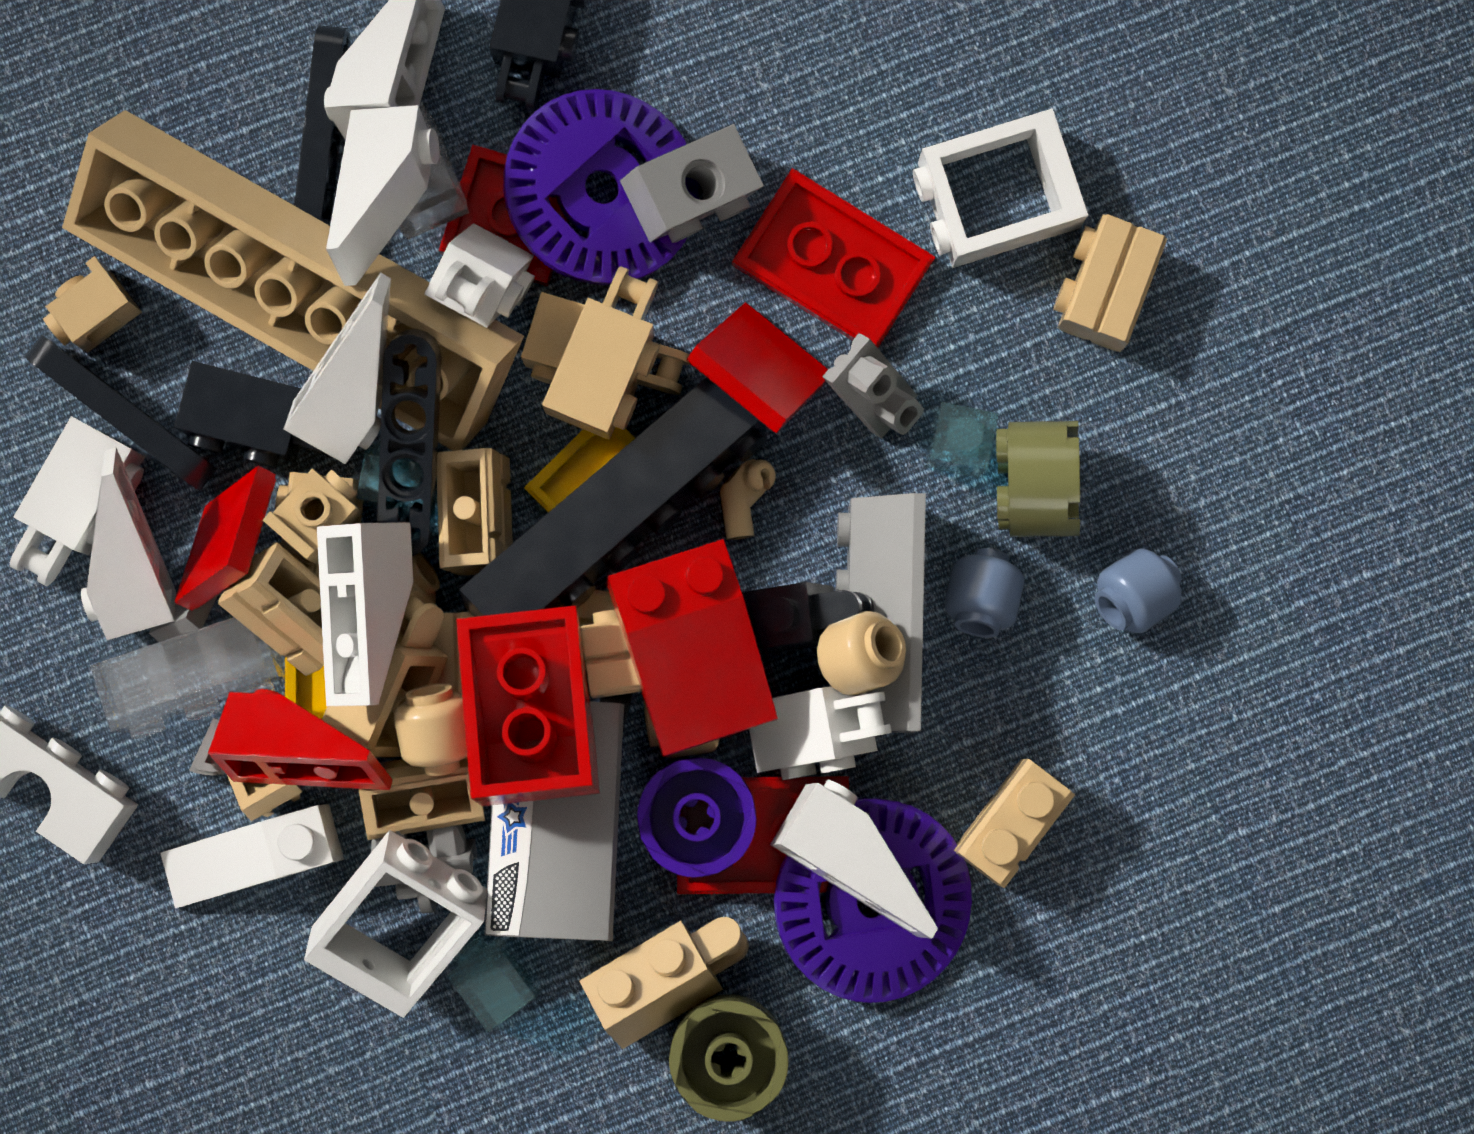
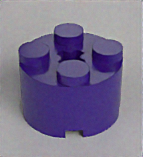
[637,758,756,877]

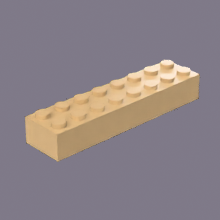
[62,110,524,451]

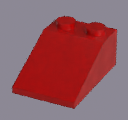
[608,539,778,757]
[456,605,600,806]

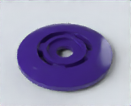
[503,89,699,285]
[774,798,972,1003]

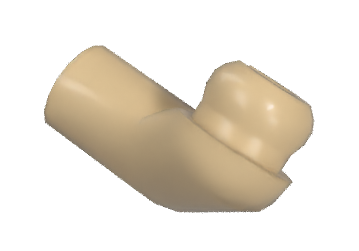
[720,459,776,540]

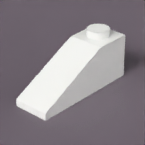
[324,0,445,140]
[326,105,439,286]
[284,272,391,464]
[81,447,176,640]
[317,522,413,706]
[770,780,938,939]
[161,804,344,908]

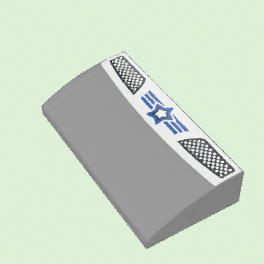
[485,702,624,941]

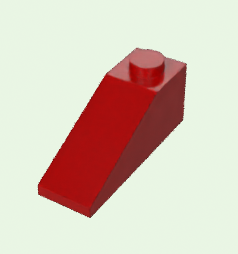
[208,689,393,790]

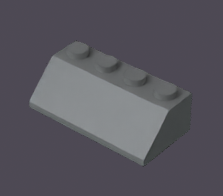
[836,493,926,733]

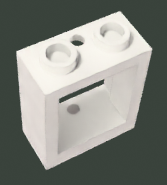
[913,108,1088,268]
[304,830,487,1018]

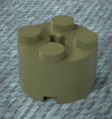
[996,420,1080,537]
[669,994,788,1122]

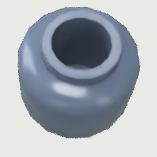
[944,548,1024,638]
[1095,548,1182,633]

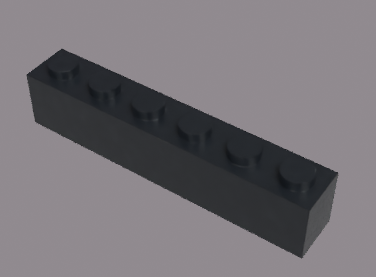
[459,377,766,617]

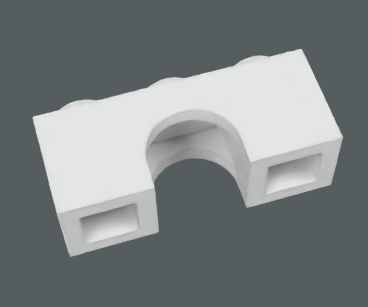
[0,705,138,864]

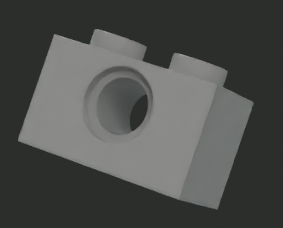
[620,124,764,243]

